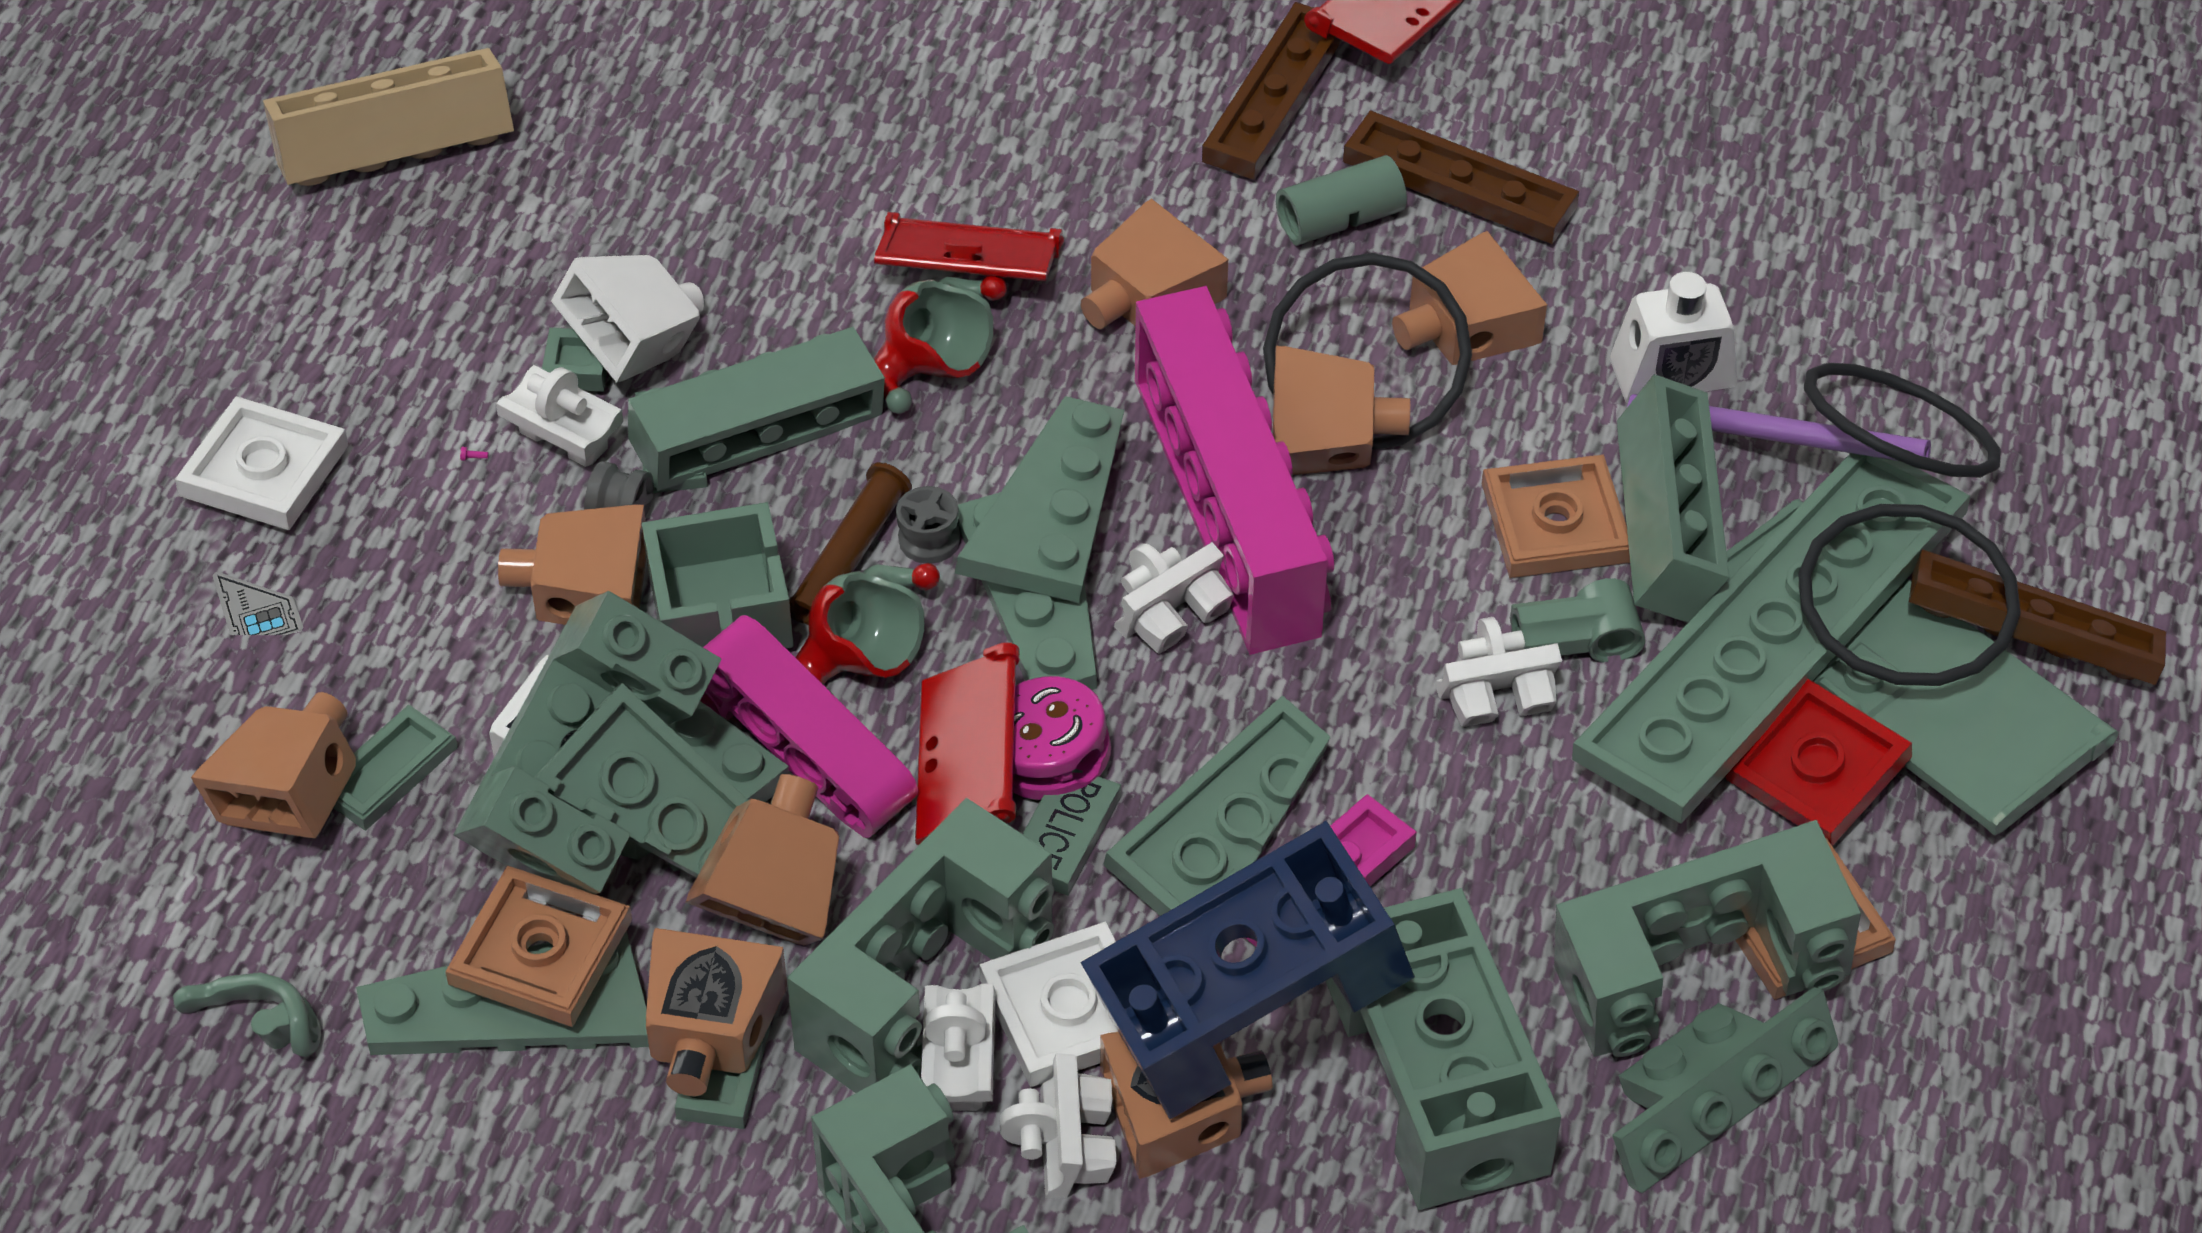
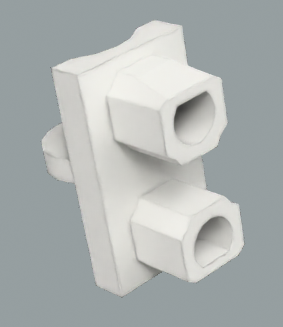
[496,365,623,467]
[1114,542,1234,654]
[1435,617,1562,727]
[921,983,996,1111]
[1000,1053,1116,1199]

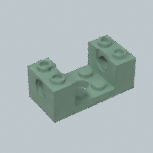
[453,591,722,894]
[787,798,1054,1093]
[1554,820,1861,1057]
[1326,888,1561,1210]
[811,1064,1029,1233]

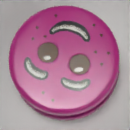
[1013,676,1111,800]

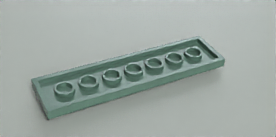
[1572,453,1970,823]

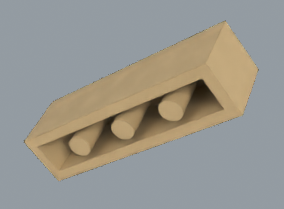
[263,48,514,186]

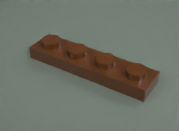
[1202,2,1342,180]
[1343,110,1579,244]
[1909,549,2166,685]

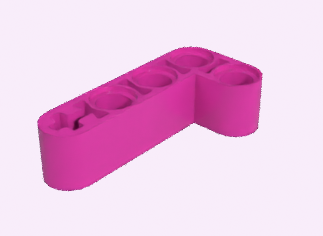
[700,615,918,838]

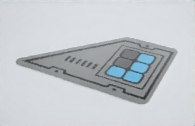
[213,572,303,635]

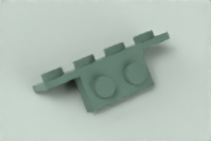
[1612,987,1838,1193]

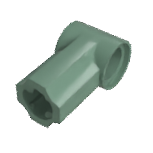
[1510,578,1646,662]

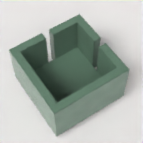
[642,502,793,648]

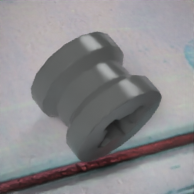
[584,461,654,518]
[896,486,961,564]

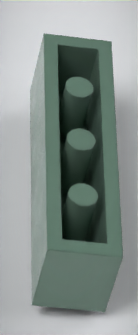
[628,326,885,491]
[1617,374,1729,623]

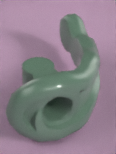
[173,972,322,1057]

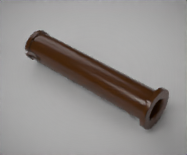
[789,462,912,625]

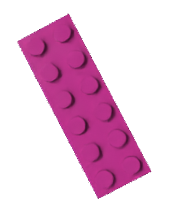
[1135,286,1334,655]

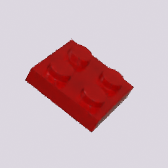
[1726,679,1912,846]

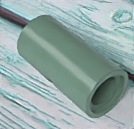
[1276,155,1407,246]

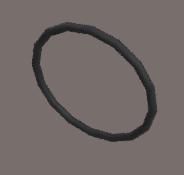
[1263,253,1472,450]
[1804,362,2001,478]
[1798,504,2021,686]

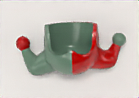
[874,276,1007,414]
[795,563,940,695]

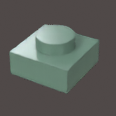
[542,328,607,391]

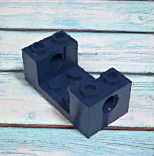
[1080,820,1415,1120]

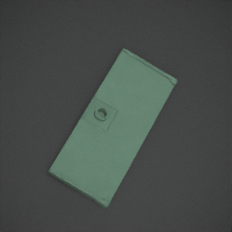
[1708,499,2119,835]

